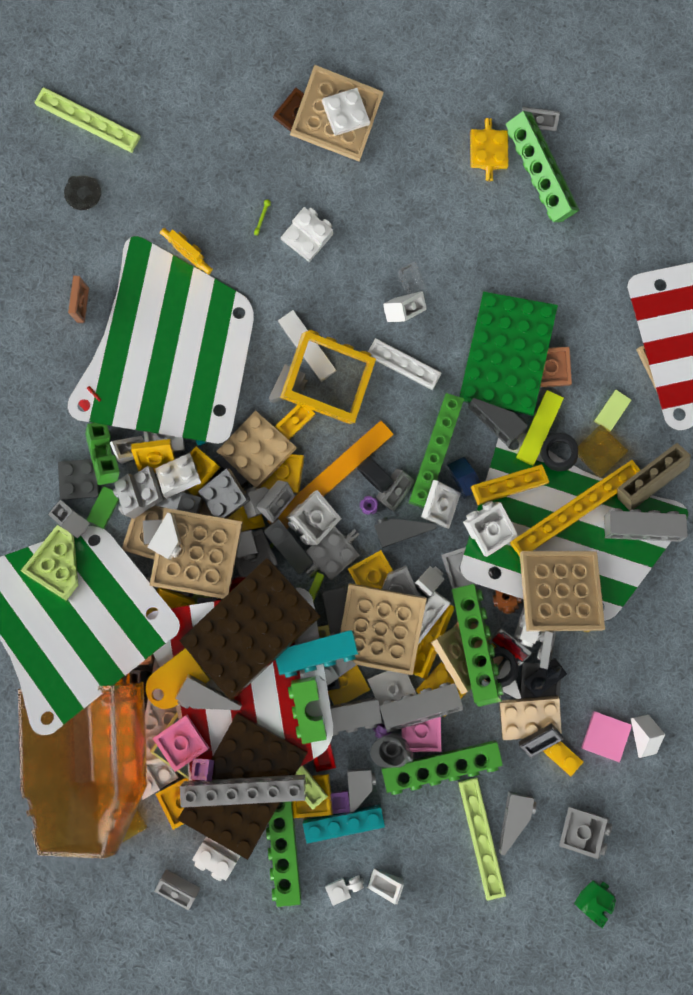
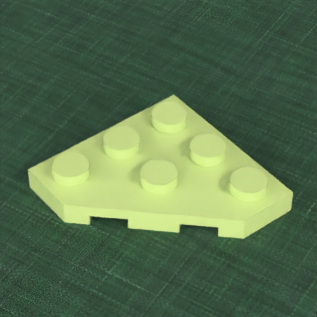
[21,525,78,601]

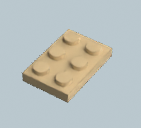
[431,626,479,694]
[499,696,562,740]

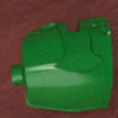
[574,880,616,929]

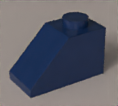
[447,457,481,499]

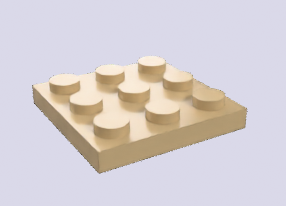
[216,410,297,489]

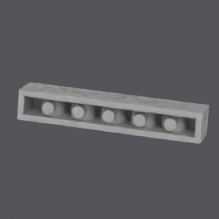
[180,774,306,807]

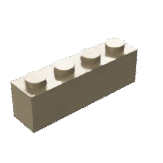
[618,443,691,510]

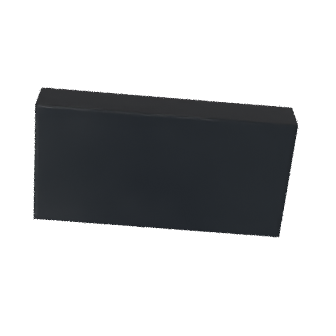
[519,723,563,758]

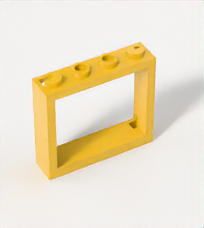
[280,330,376,424]

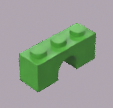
[85,423,119,485]
[288,676,327,744]

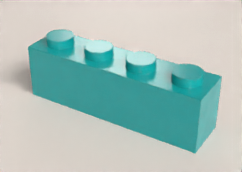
[276,630,360,678]
[303,804,385,844]

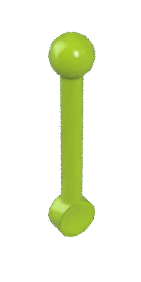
[254,199,271,236]

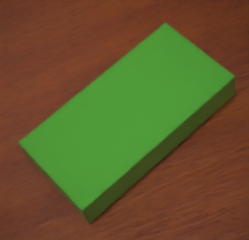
[87,486,119,529]

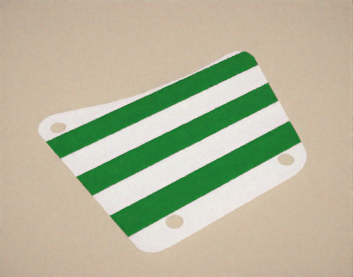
[68,236,254,444]
[460,433,688,621]
[0,526,180,735]

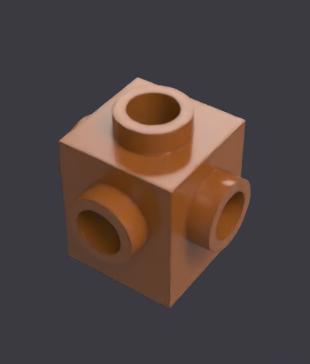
[493,590,522,614]

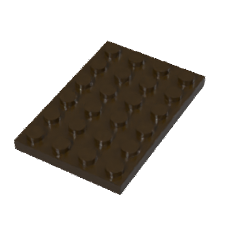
[179,558,321,701]
[178,712,307,860]

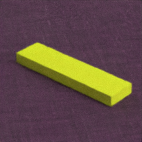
[516,390,564,466]

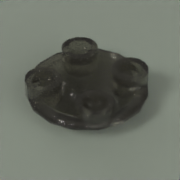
[64,176,101,211]

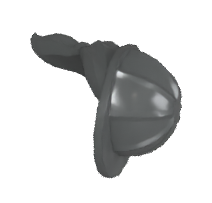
[370,734,413,768]

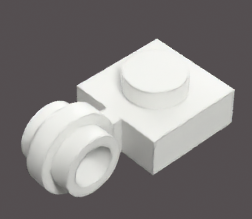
[325,875,364,906]

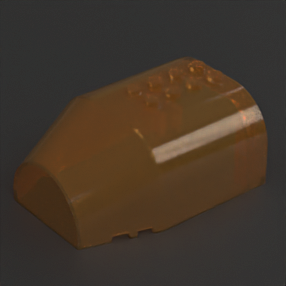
[18,681,148,859]

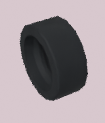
[541,433,578,471]
[357,457,393,493]
[479,648,519,687]

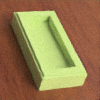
[594,390,631,432]

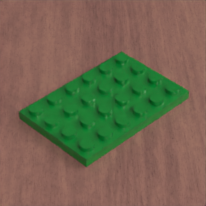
[459,291,558,416]

